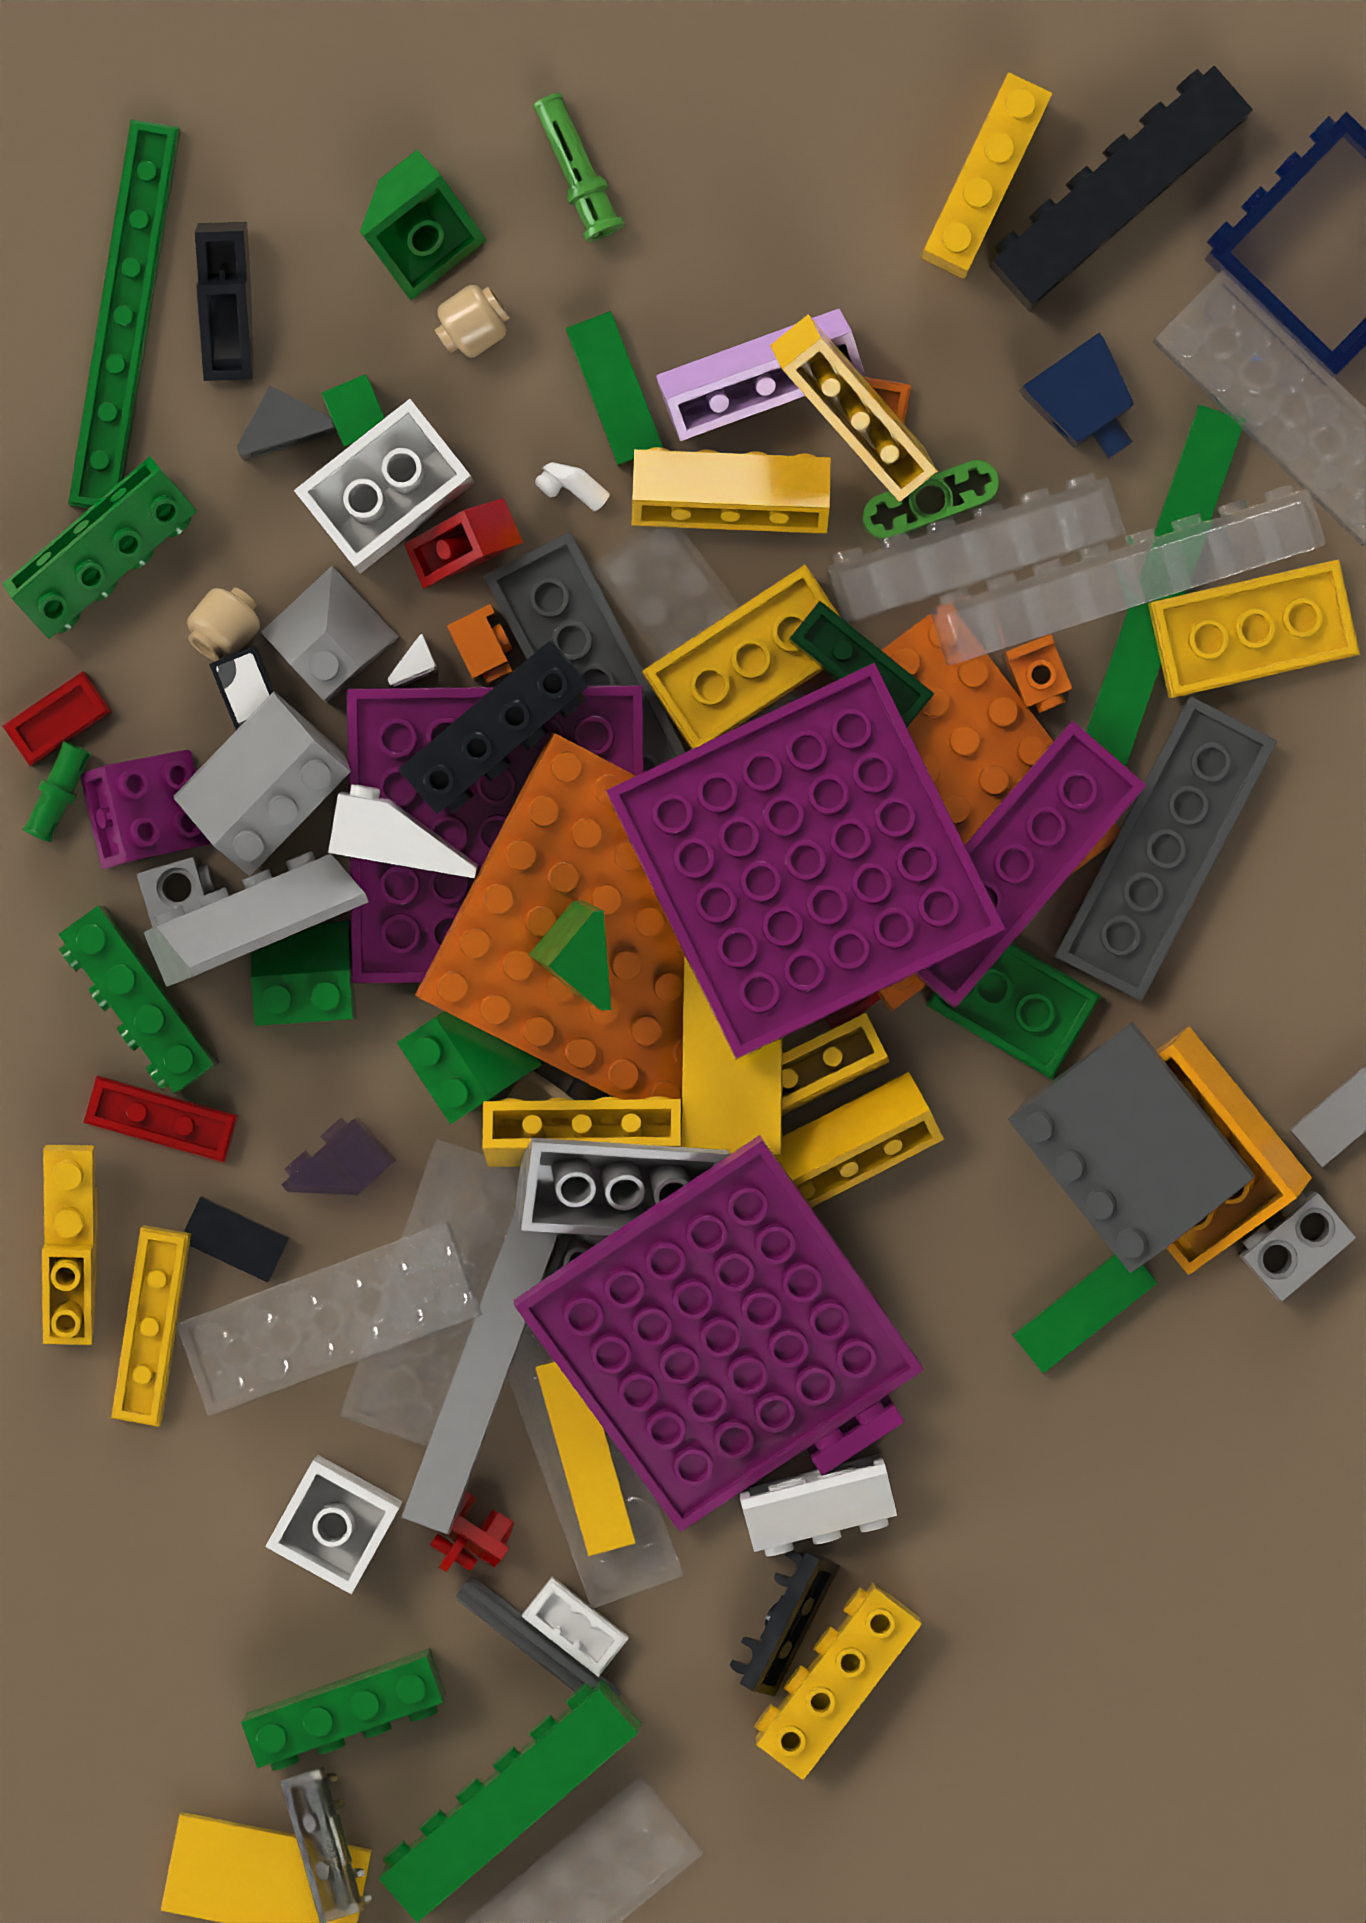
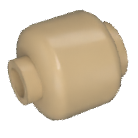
[435,285,510,358]
[187,588,260,661]

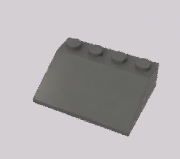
[1007,1021,1256,1273]

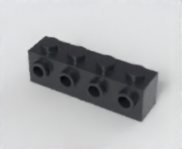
[398,640,589,814]

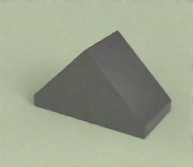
[237,386,337,461]

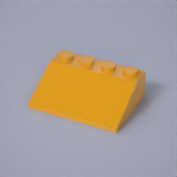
[1156,1026,1312,1275]

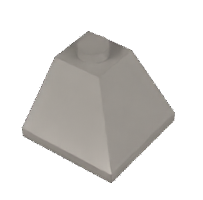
[261,566,399,704]

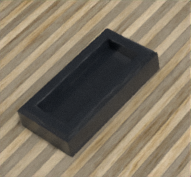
[184,1196,290,1282]

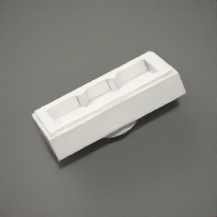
[522,1576,629,1677]

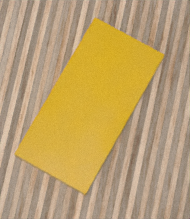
[1148,559,1360,698]
[641,564,839,749]
[682,957,783,1156]
[161,1812,372,1923]

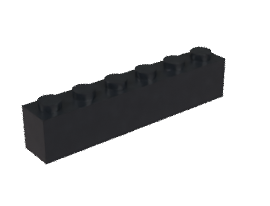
[990,65,1253,311]

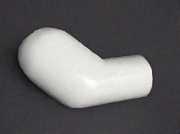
[535,462,610,512]

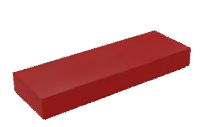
[83,1075,239,1162]

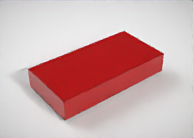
[2,671,112,767]

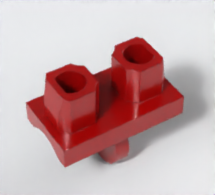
[430,1491,514,1573]

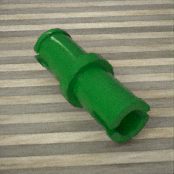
[22,741,92,843]

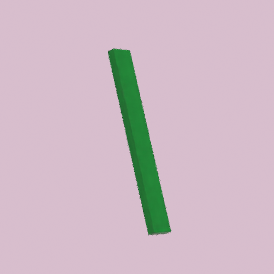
[68,119,181,509]
[1085,404,1245,767]

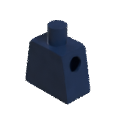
[1019,332,1134,459]

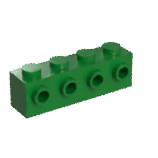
[2,456,197,639]
[58,905,219,1093]
[241,1648,446,1771]

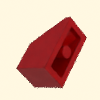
[404,498,523,589]

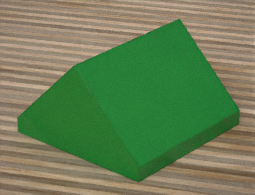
[529,900,611,1011]

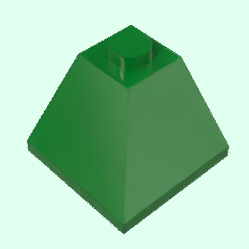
[360,149,487,301]

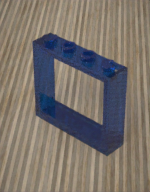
[1204,111,1366,382]

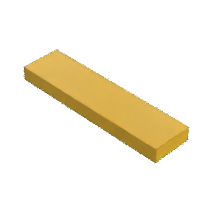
[111,1225,191,1427]
[535,1361,636,1557]

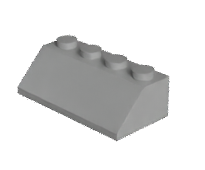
[143,851,369,987]
[516,1138,729,1236]

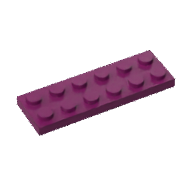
[915,721,1147,1008]

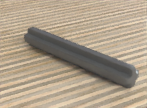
[456,1577,621,1698]

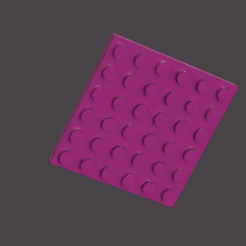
[606,663,1006,1060]
[347,685,644,983]
[513,1135,924,1532]

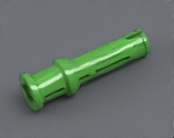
[533,93,625,243]

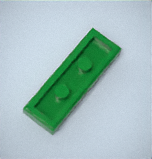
[565,311,663,467]
[1012,1254,1158,1374]

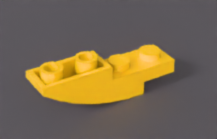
[42,1145,98,1345]

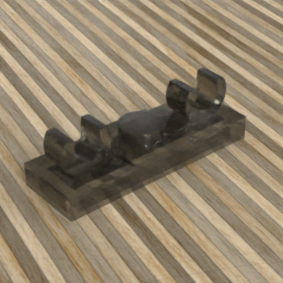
[281,1767,372,1923]

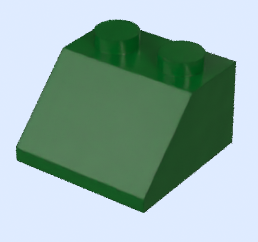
[251,921,357,1026]
[396,1011,544,1125]

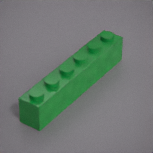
[379,1679,641,1923]

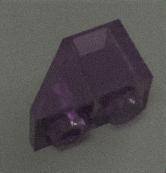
[281,1117,396,1195]

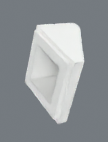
[388,634,438,688]

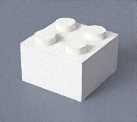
[265,1454,403,1595]

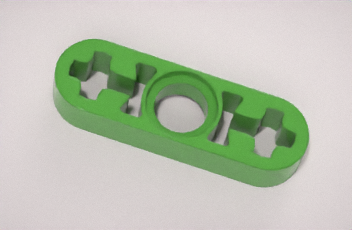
[862,460,999,540]

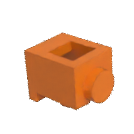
[446,604,513,684]
[1003,634,1073,713]

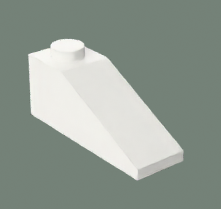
[328,784,479,878]

